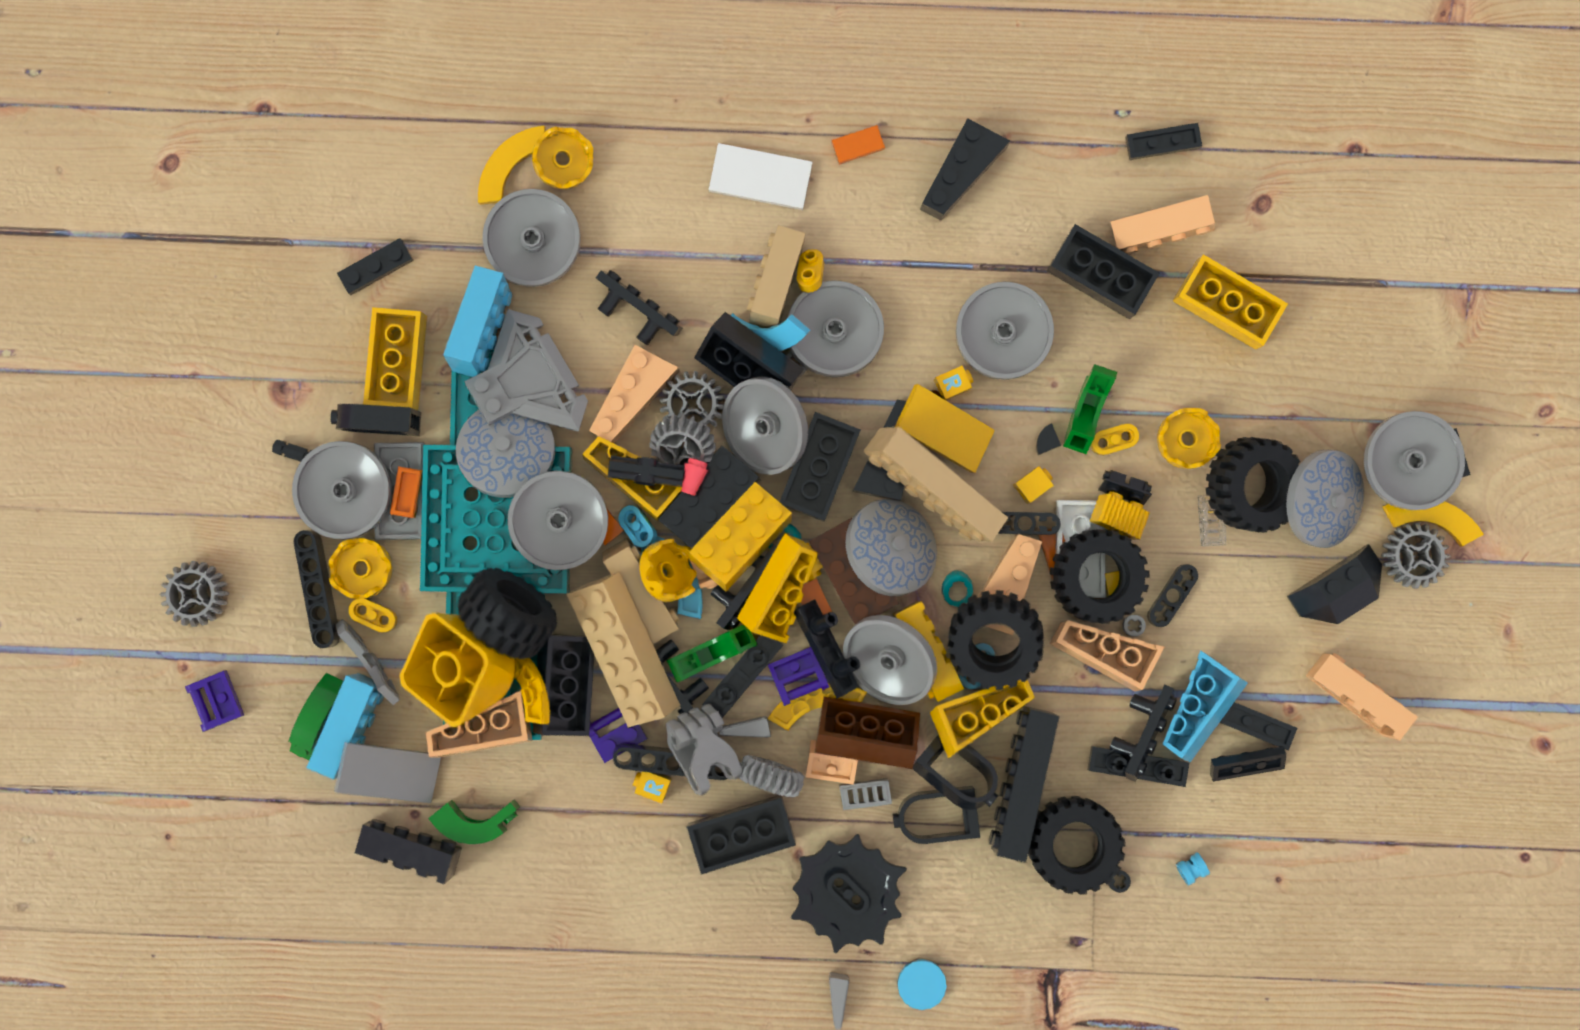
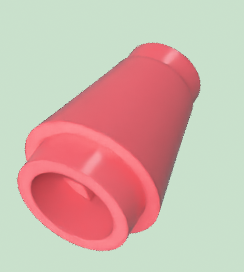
[681,458,708,496]

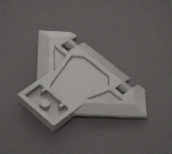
[465,309,588,432]

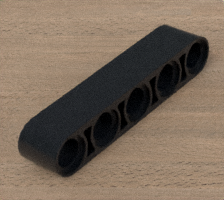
[294,530,340,648]
[613,743,728,780]

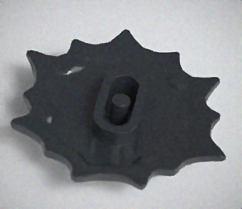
[791,834,907,953]

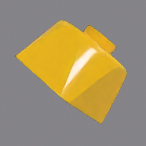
[400,613,515,727]

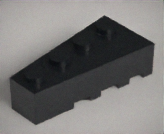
[920,118,1010,221]
[852,399,907,501]
[355,819,462,884]

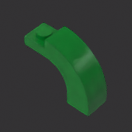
[1063,364,1117,454]
[667,624,757,683]
[288,673,343,760]
[428,799,520,844]

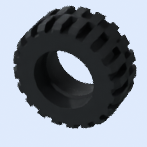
[1206,437,1300,533]
[1050,529,1150,624]
[458,568,557,659]
[948,590,1044,690]
[1028,796,1126,895]

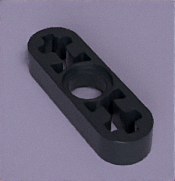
[998,512,1061,535]
[1147,564,1198,627]

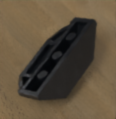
[1287,544,1382,624]

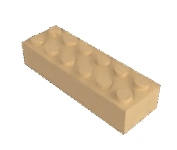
[863,427,1008,542]
[567,572,680,727]

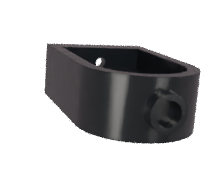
[330,404,421,436]
[913,735,999,810]
[893,786,980,844]

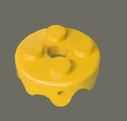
[532,126,593,189]
[1157,408,1221,469]
[329,538,392,599]
[639,539,697,602]

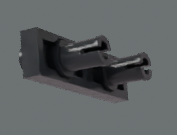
[596,270,683,345]
[711,544,777,630]
[794,599,860,698]
[702,635,783,718]
[655,639,709,715]
[1110,685,1177,782]
[1087,746,1189,787]

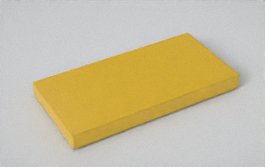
[895,384,995,473]

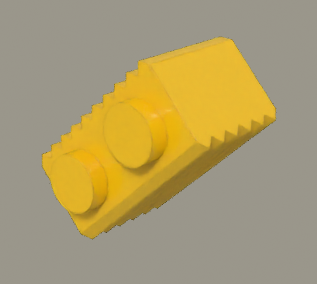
[1090,492,1150,540]

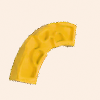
[478,126,546,205]
[1382,501,1484,546]
[514,657,550,724]
[767,682,867,731]

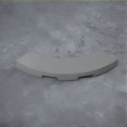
[336,619,400,705]

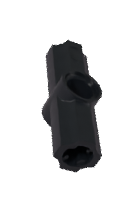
[608,456,684,487]

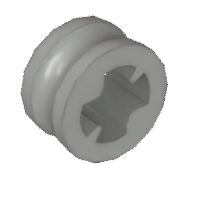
[1122,615,1146,637]

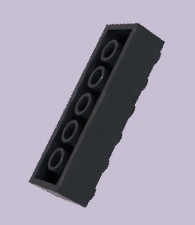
[989,706,1060,863]

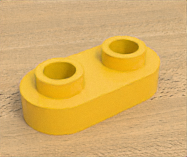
[797,249,824,293]
[1091,424,1139,455]
[349,598,397,633]

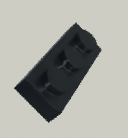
[1125,123,1202,160]
[337,238,414,295]
[1219,702,1298,751]
[1210,746,1287,782]

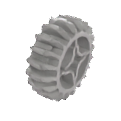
[660,371,725,427]
[650,413,716,474]
[1381,523,1451,589]
[159,561,229,627]
[740,755,804,798]

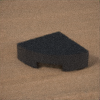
[1036,423,1061,455]

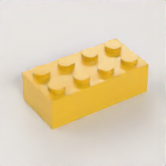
[1173,254,1288,350]
[363,307,427,411]
[689,482,792,592]

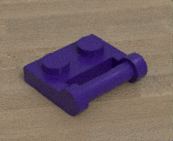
[768,647,830,706]
[185,670,244,732]
[589,708,648,763]

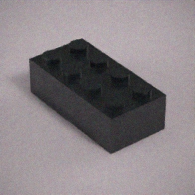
[1047,224,1160,320]
[694,312,804,390]
[780,412,861,522]
[658,446,761,549]
[533,634,594,736]
[687,795,796,875]

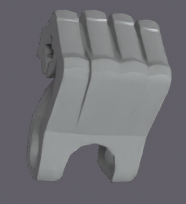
[666,704,742,796]

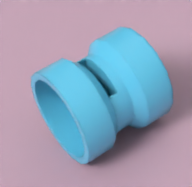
[1176,852,1210,886]

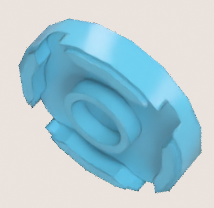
[897,959,947,1010]

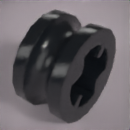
[1108,870,1131,893]

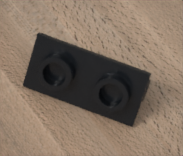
[1098,470,1152,505]

